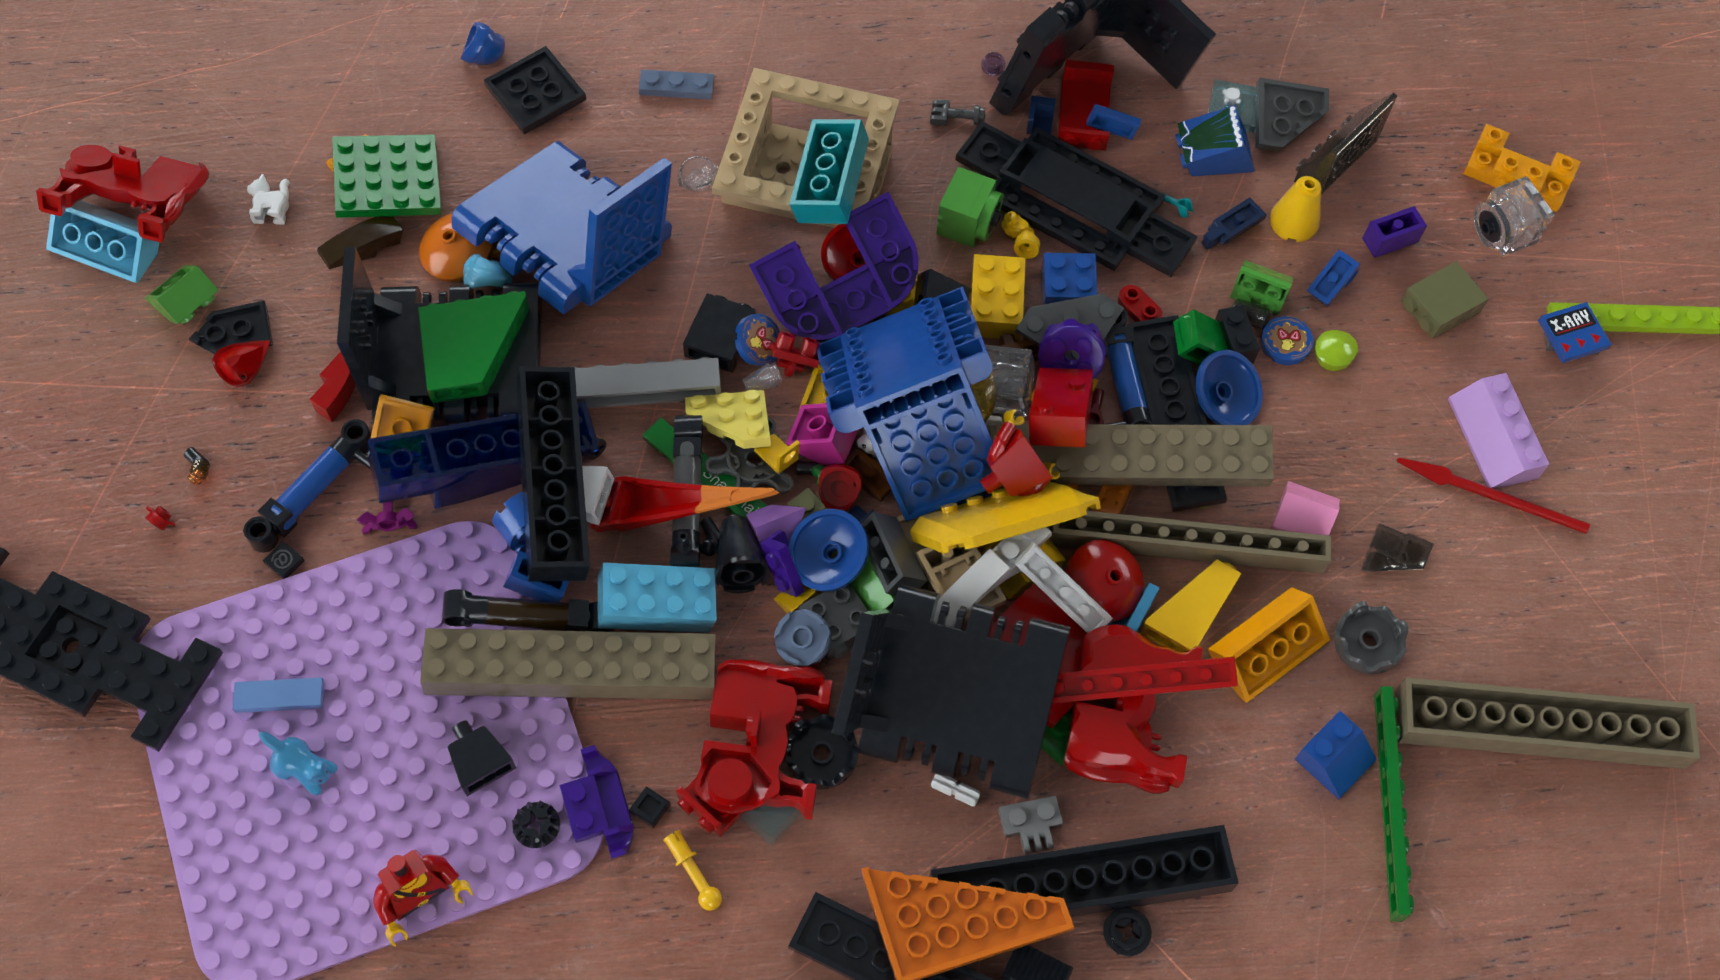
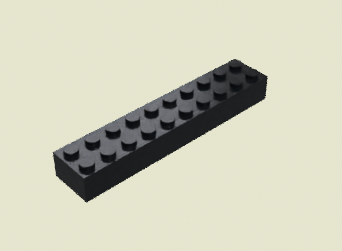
[929,825,1239,917]

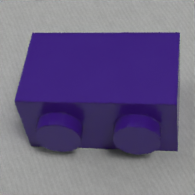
[1362,206,1427,258]

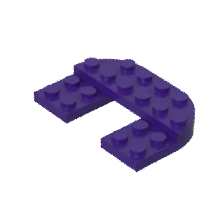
[749,192,919,341]

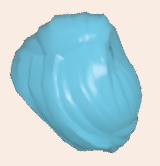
[463,254,513,289]

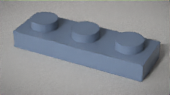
[639,69,714,100]

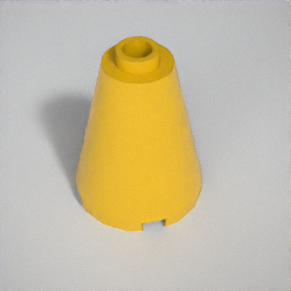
[1270,176,1321,242]

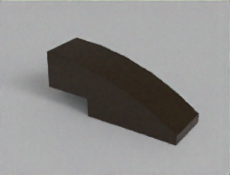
[317,216,403,269]

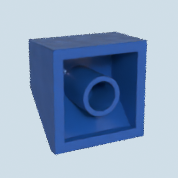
[1295,711,1377,800]

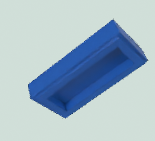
[1086,104,1141,140]

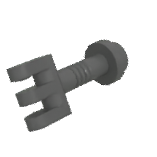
[930,99,985,126]

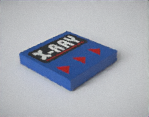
[1538,302,1612,363]

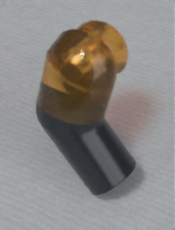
[184,447,210,485]

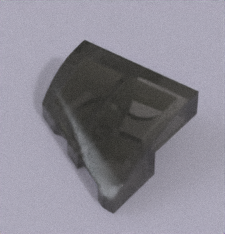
[1361,523,1434,572]

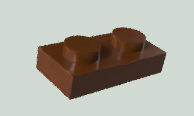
[843,448,892,502]

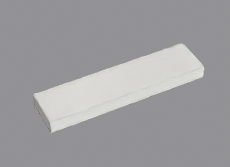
[1013,542,1113,633]

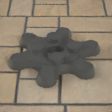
[705,417,802,494]

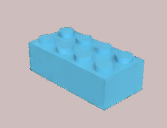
[598,563,717,633]

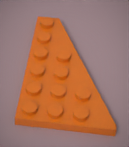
[861,867,1075,980]

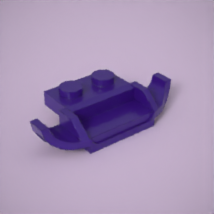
[559,745,634,859]

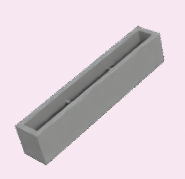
[575,357,721,409]

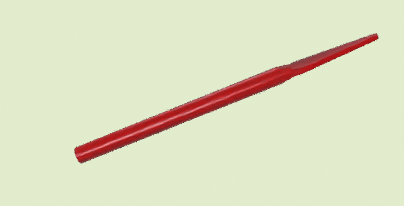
[1396,458,1590,534]

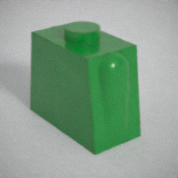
[1173,309,1228,365]

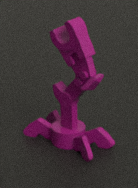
[357,453,418,535]

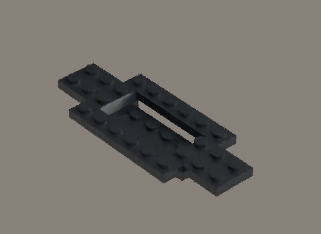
[955,121,1198,277]

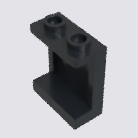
[683,293,756,373]

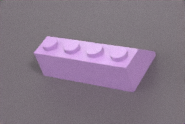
[1448,373,1550,489]

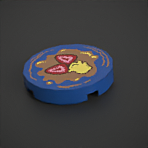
[735,314,780,366]
[1260,316,1314,366]

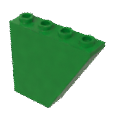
[418,291,530,404]

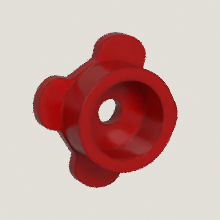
[145,506,176,530]

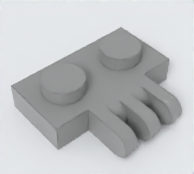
[998,796,1063,854]

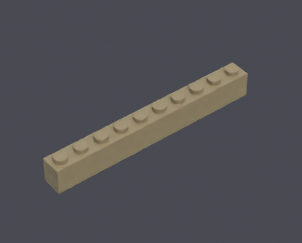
[1050,511,1331,574]

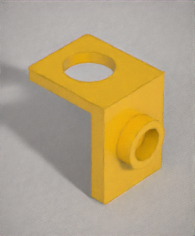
[754,433,800,474]

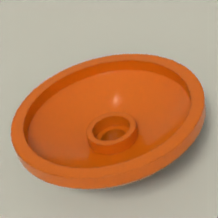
[419,213,494,282]

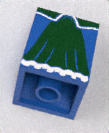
[1176,105,1255,176]

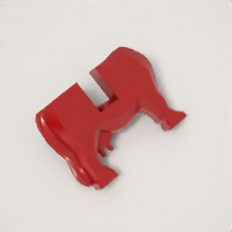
[36,145,210,243]
[1063,624,1203,794]
[694,659,832,820]

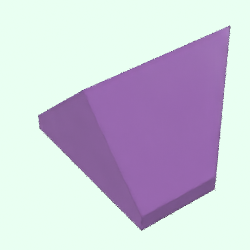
[746,505,806,554]

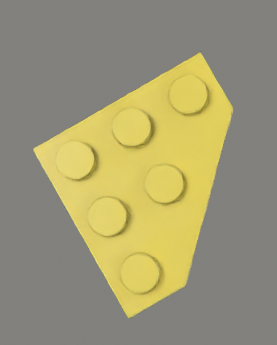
[685,390,771,449]

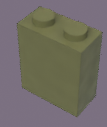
[1401,261,1489,339]

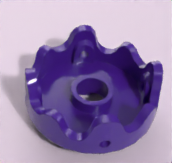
[1038,319,1106,379]

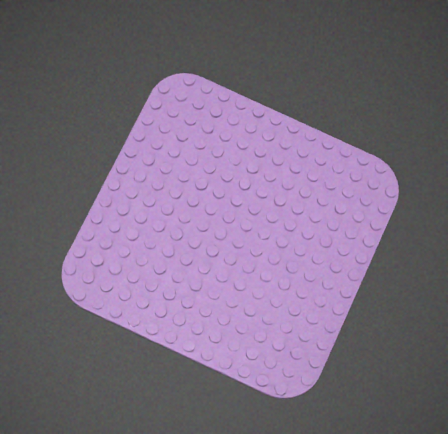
[137,521,604,980]

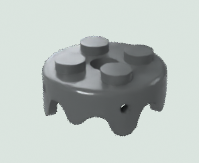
[1334,601,1408,675]

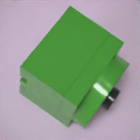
[936,167,1004,248]

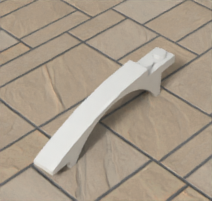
[933,527,1052,627]

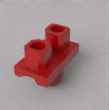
[768,331,819,377]

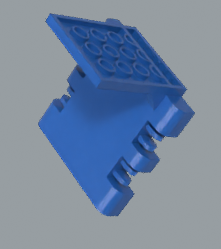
[452,141,672,315]
[817,286,993,522]

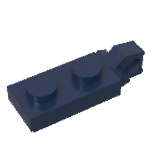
[1201,197,1267,250]

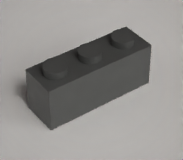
[862,512,927,596]

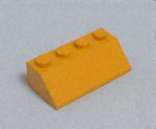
[1208,587,1330,703]

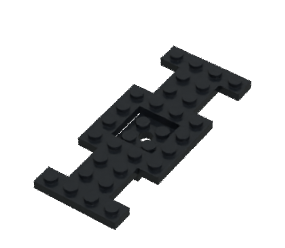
[0,547,223,752]

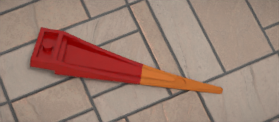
[590,476,779,532]

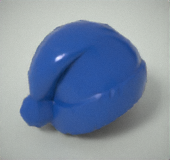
[460,22,505,65]

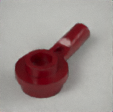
[1089,388,1105,424]

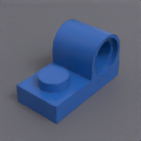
[1307,249,1360,307]

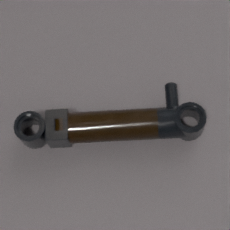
[442,589,614,632]

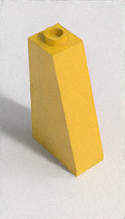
[1140,559,1242,653]

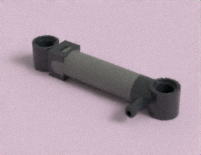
[670,415,703,567]

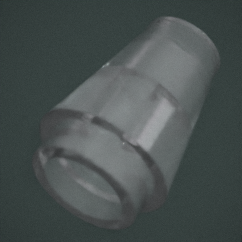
[743,363,783,391]

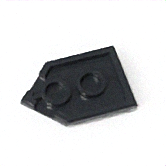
[189,300,273,354]

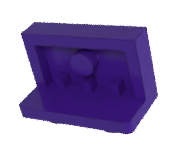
[760,530,805,597]

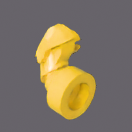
[1001,211,1040,259]

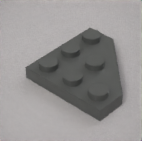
[1255,78,1329,152]
[1015,294,1124,360]

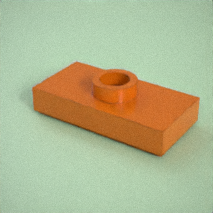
[1091,485,1134,514]

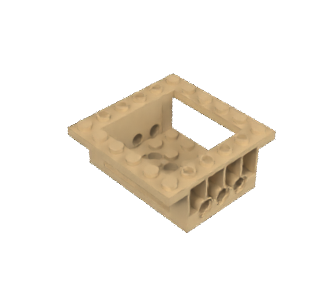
[712,68,900,228]

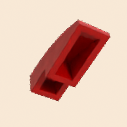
[310,351,356,422]

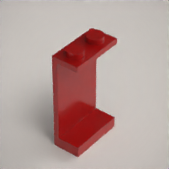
[1058,60,1114,151]

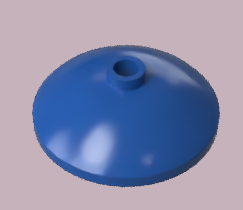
[1196,350,1263,425]
[788,509,869,592]

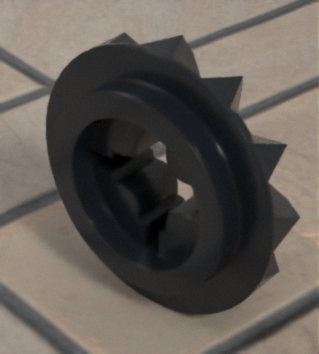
[512,800,560,848]
[1103,908,1152,957]

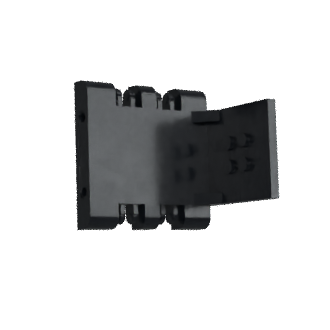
[989,0,1216,115]
[337,247,542,431]
[832,584,1071,799]

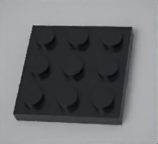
[484,46,587,134]

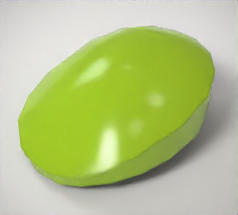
[1315,330,1358,371]

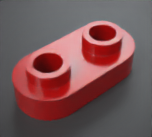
[1118,285,1162,322]

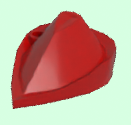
[212,340,270,387]
[818,464,862,512]

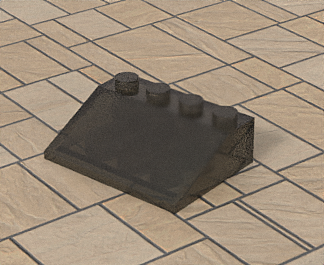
[1294,93,1397,195]

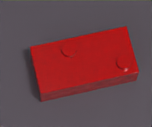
[1029,368,1093,447]

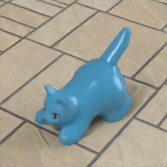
[259,732,338,795]

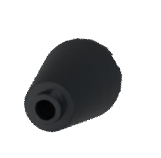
[715,515,770,593]

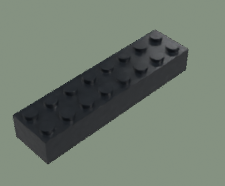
[516,366,590,582]

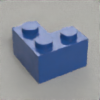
[503,551,569,602]

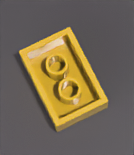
[970,254,1025,340]

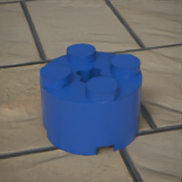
[492,491,526,554]

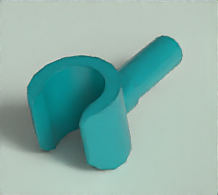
[1162,193,1194,218]

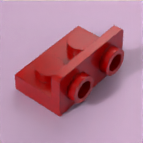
[676,778,745,837]

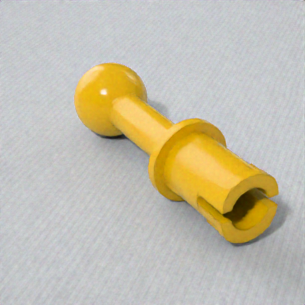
[663,830,722,911]

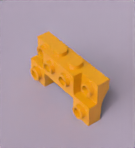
[1463,124,1581,212]

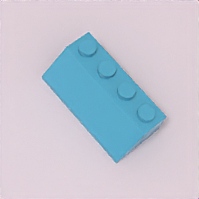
[46,200,159,283]

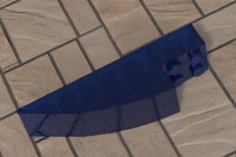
[367,402,600,509]

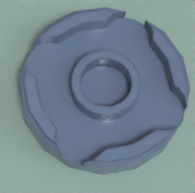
[774,609,831,666]

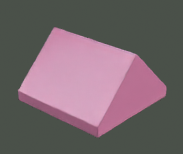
[1272,481,1340,535]

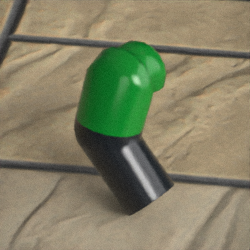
[797,461,825,486]

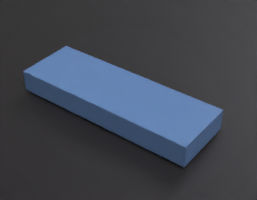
[232,677,325,713]

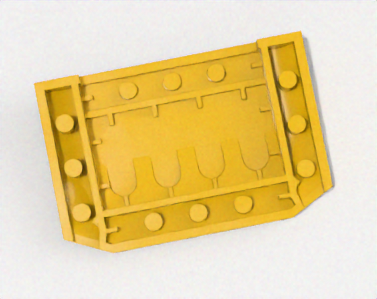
[910,482,1101,554]

